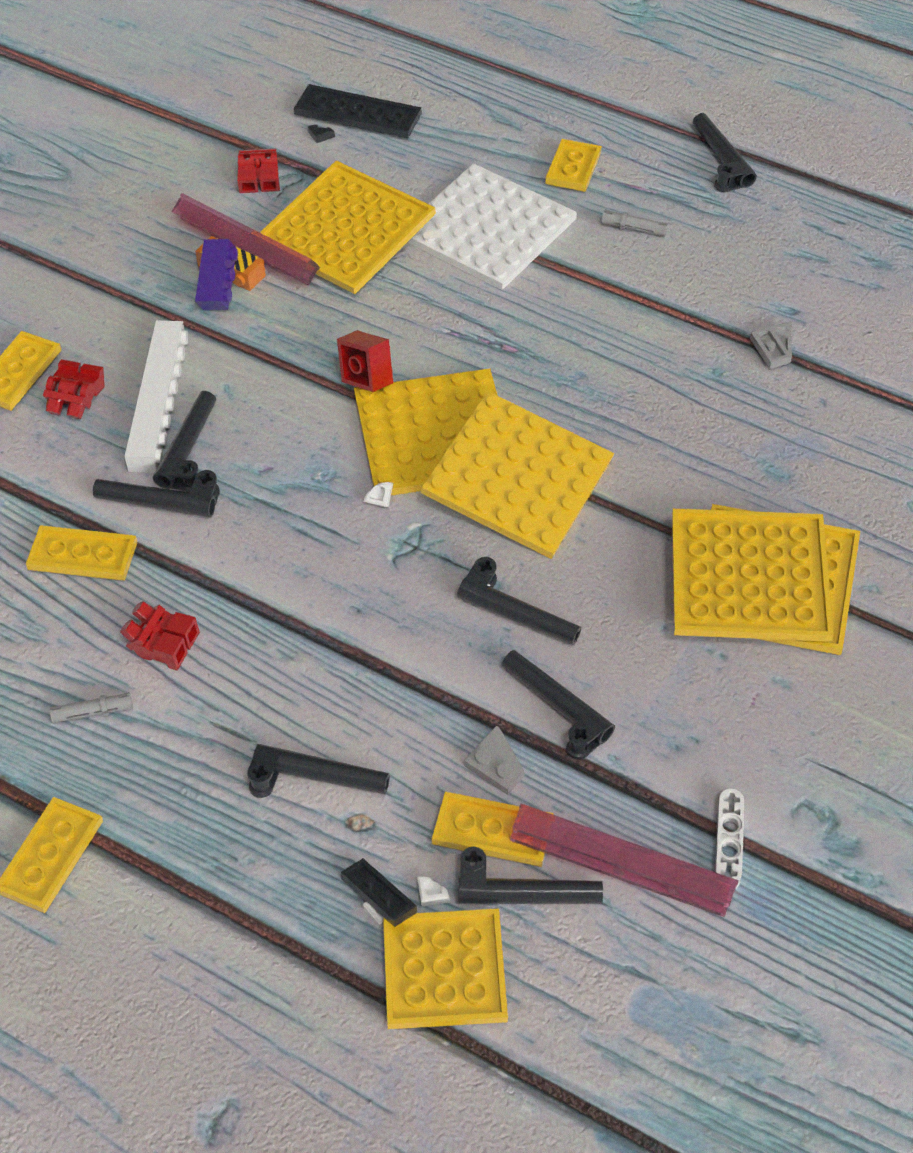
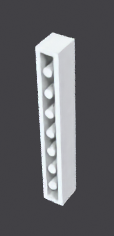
[125,320,188,473]

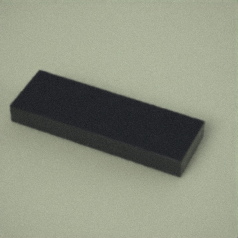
[341,858,417,927]

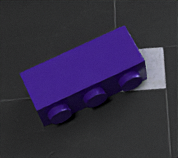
[195,239,238,310]

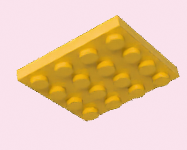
[383,908,508,1029]

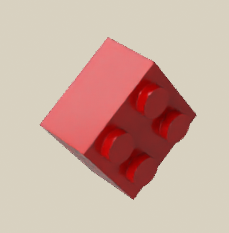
[337,330,393,392]

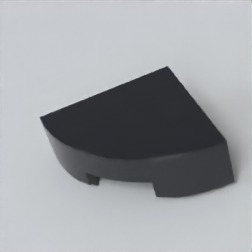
[308,125,335,143]

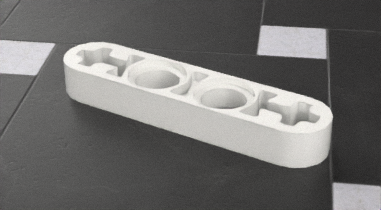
[715,789,744,891]

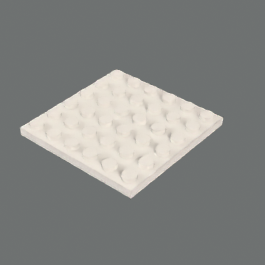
[407,163,577,290]

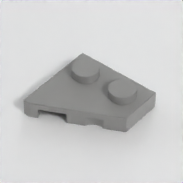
[750,321,792,369]

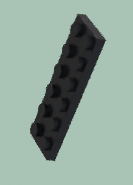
[294,84,422,138]

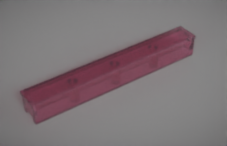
[172,193,320,286]
[510,803,739,917]

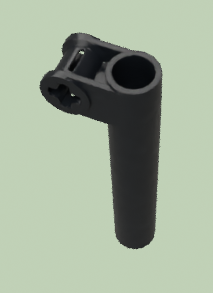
[692,113,757,192]
[153,391,216,492]
[93,470,220,518]
[457,557,581,645]
[502,650,615,760]
[247,744,390,798]
[458,846,603,904]

